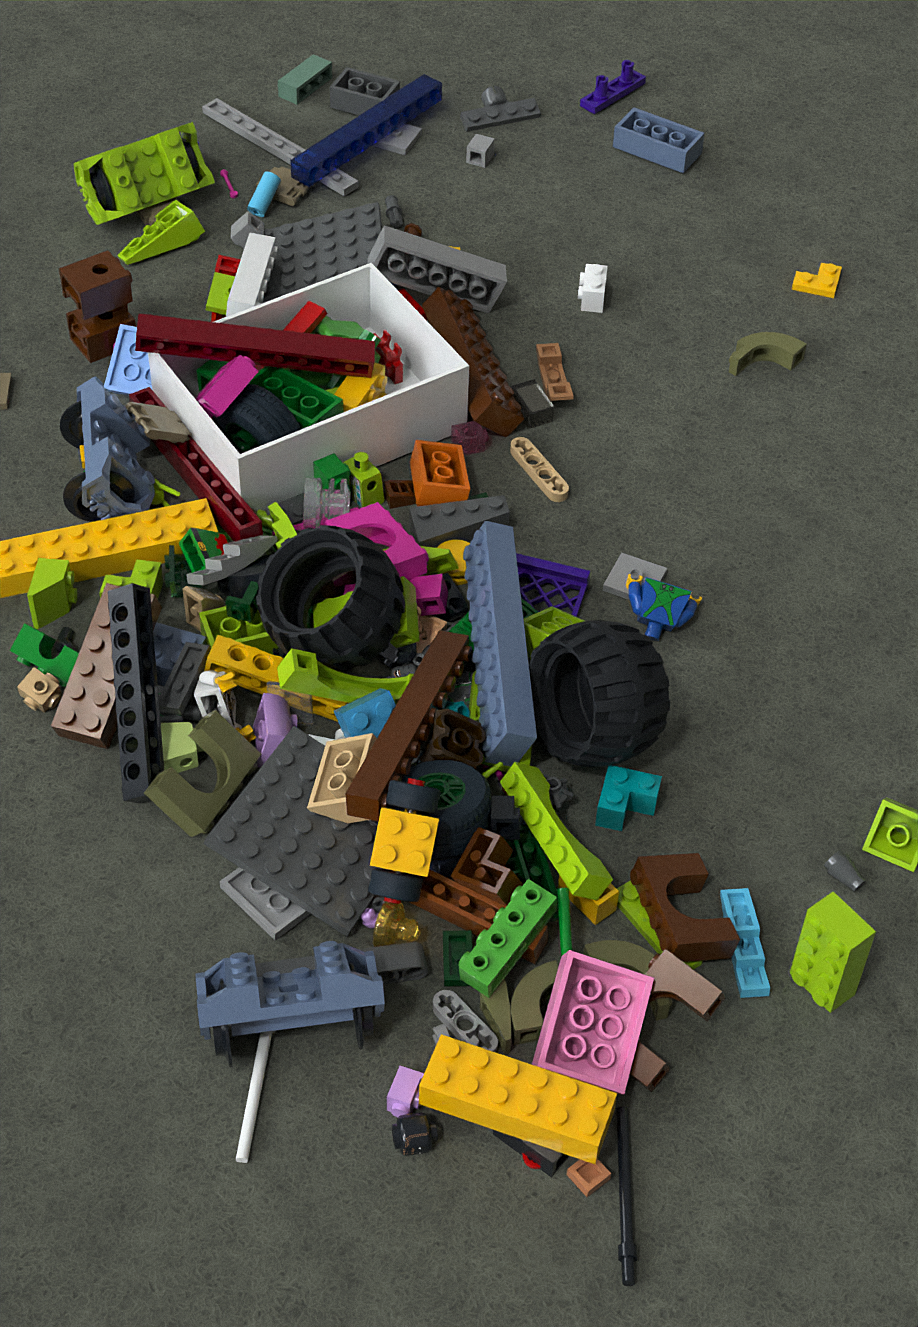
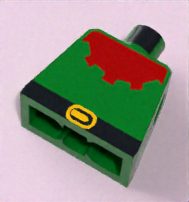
[179,528,229,573]

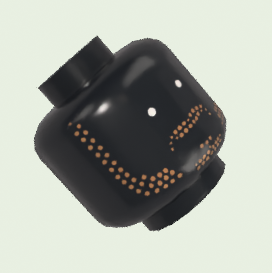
[392,1112,438,1156]

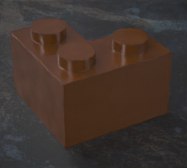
[451,827,523,906]

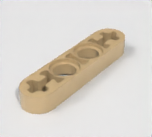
[510,437,569,502]

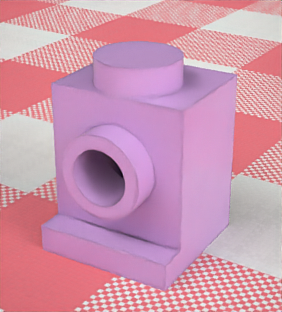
[387,1066,424,1118]

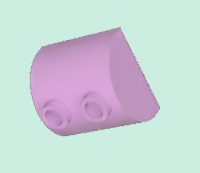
[253,693,297,767]

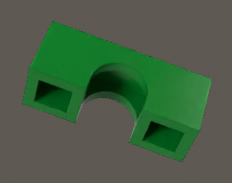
[9,623,79,687]

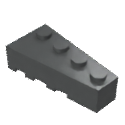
[409,495,510,548]

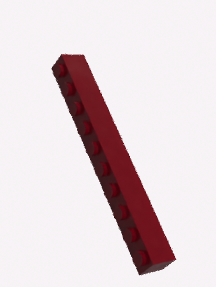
[135,313,375,378]
[129,387,263,542]

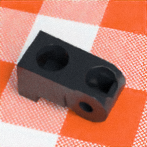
[442,573,468,622]

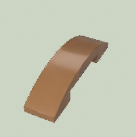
[536,343,573,401]

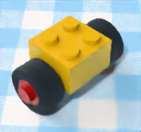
[368,778,441,904]

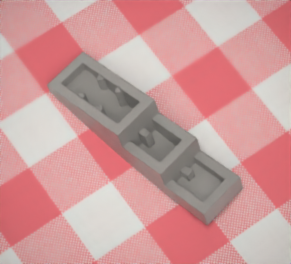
[186,535,278,585]

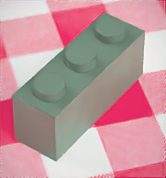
[277,54,332,105]

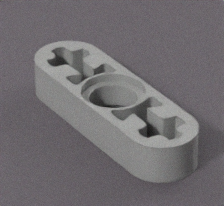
[433,990,498,1053]

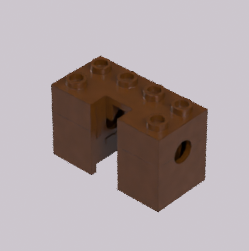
[59,250,137,363]

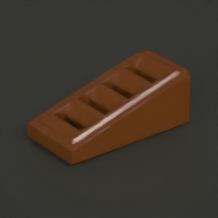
[383,480,416,509]

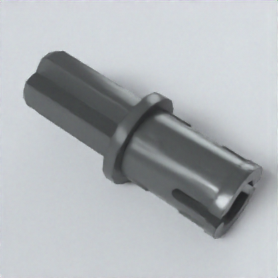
[385,195,403,229]

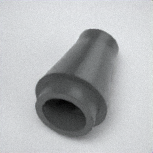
[824,851,866,892]

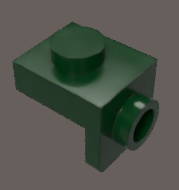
[226,581,259,622]

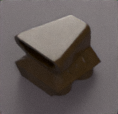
[416,709,486,770]

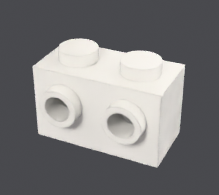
[578,264,607,313]

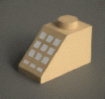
[183,586,225,632]

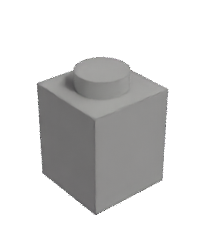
[466,134,495,168]
[231,211,264,248]

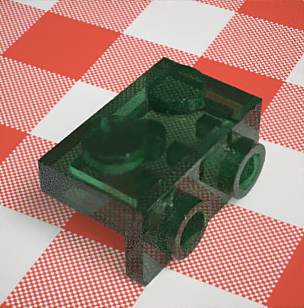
[165,545,202,598]

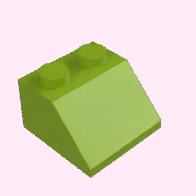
[27,558,78,629]
[862,797,918,872]

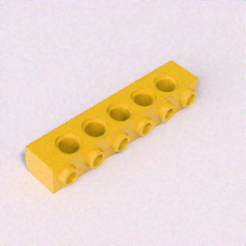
[204,635,349,722]

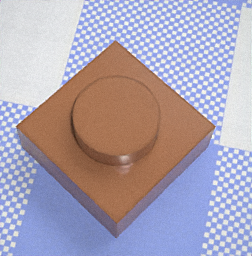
[566,1159,611,1197]

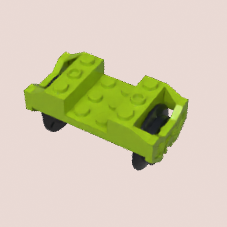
[73,122,215,225]

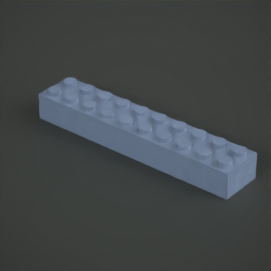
[463,521,537,767]

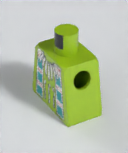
[343,452,384,508]

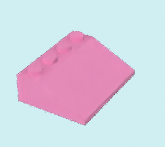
[532,950,654,1095]

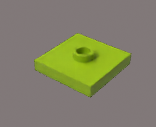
[205,272,235,315]

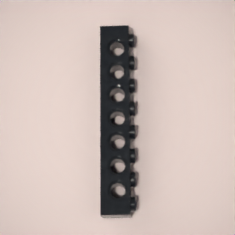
[108,583,164,803]

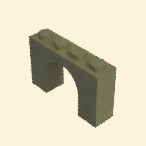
[144,710,261,837]

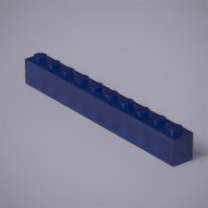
[290,74,442,187]

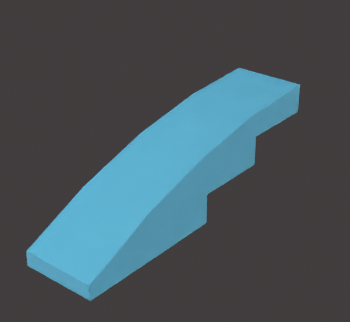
[720,888,770,998]

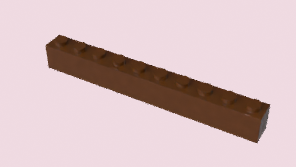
[345,630,473,821]

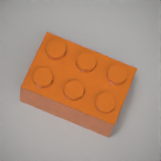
[410,440,470,507]

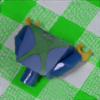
[626,574,702,641]

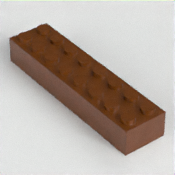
[422,287,524,437]

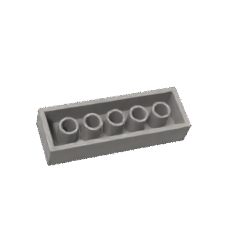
[367,225,507,313]

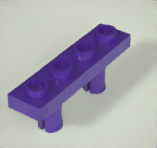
[580,60,646,114]

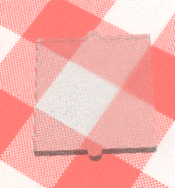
[266,681,314,725]

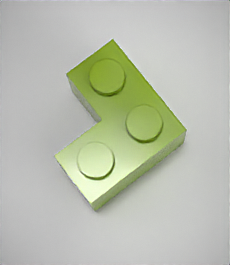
[99,559,164,599]

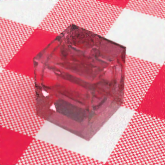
[451,421,488,456]

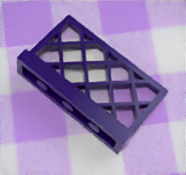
[516,553,590,617]

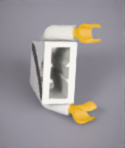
[194,670,256,742]

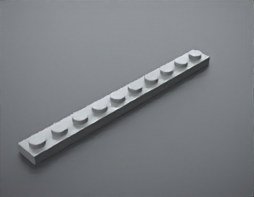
[202,98,358,196]

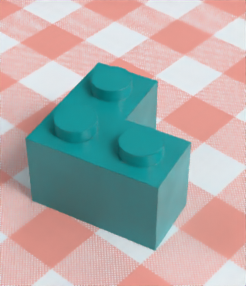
[595,765,662,831]

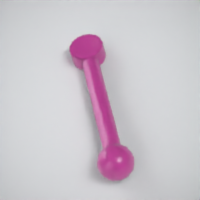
[220,169,238,198]

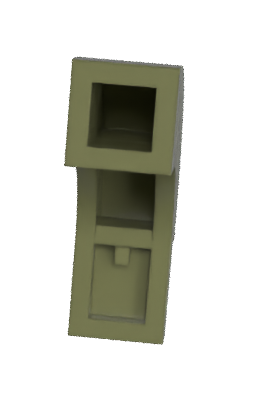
[729,332,807,376]
[583,940,672,1021]
[511,960,558,1045]

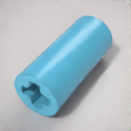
[247,172,281,217]

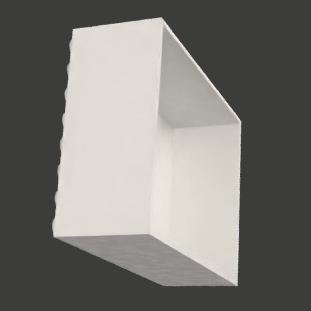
[148,263,469,514]

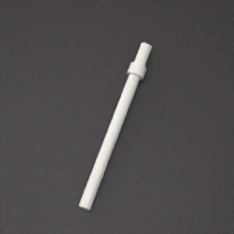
[236,1030,276,1163]

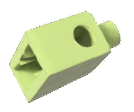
[161,722,204,773]

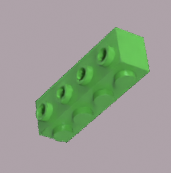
[458,879,557,998]

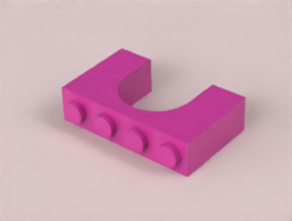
[195,355,259,418]
[325,502,429,580]

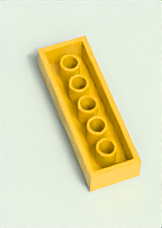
[419,1034,617,1164]

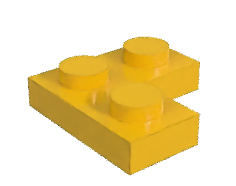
[792,263,842,298]

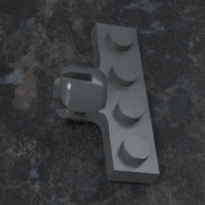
[460,86,541,132]

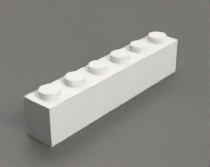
[226,233,278,317]

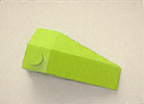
[117,200,205,265]

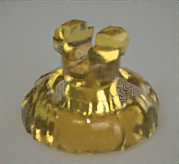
[373,901,421,947]

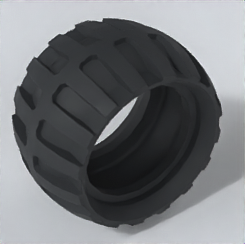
[256,525,405,672]
[529,620,671,767]

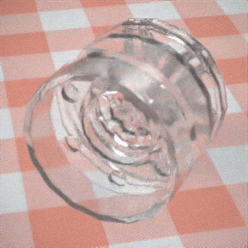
[303,477,350,528]

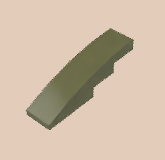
[480,978,511,1055]

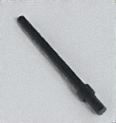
[616,1107,637,1286]

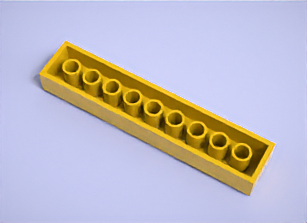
[0,498,218,598]

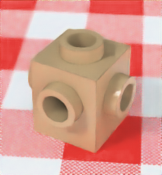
[17,667,61,713]

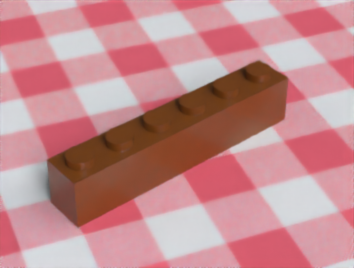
[387,869,548,964]

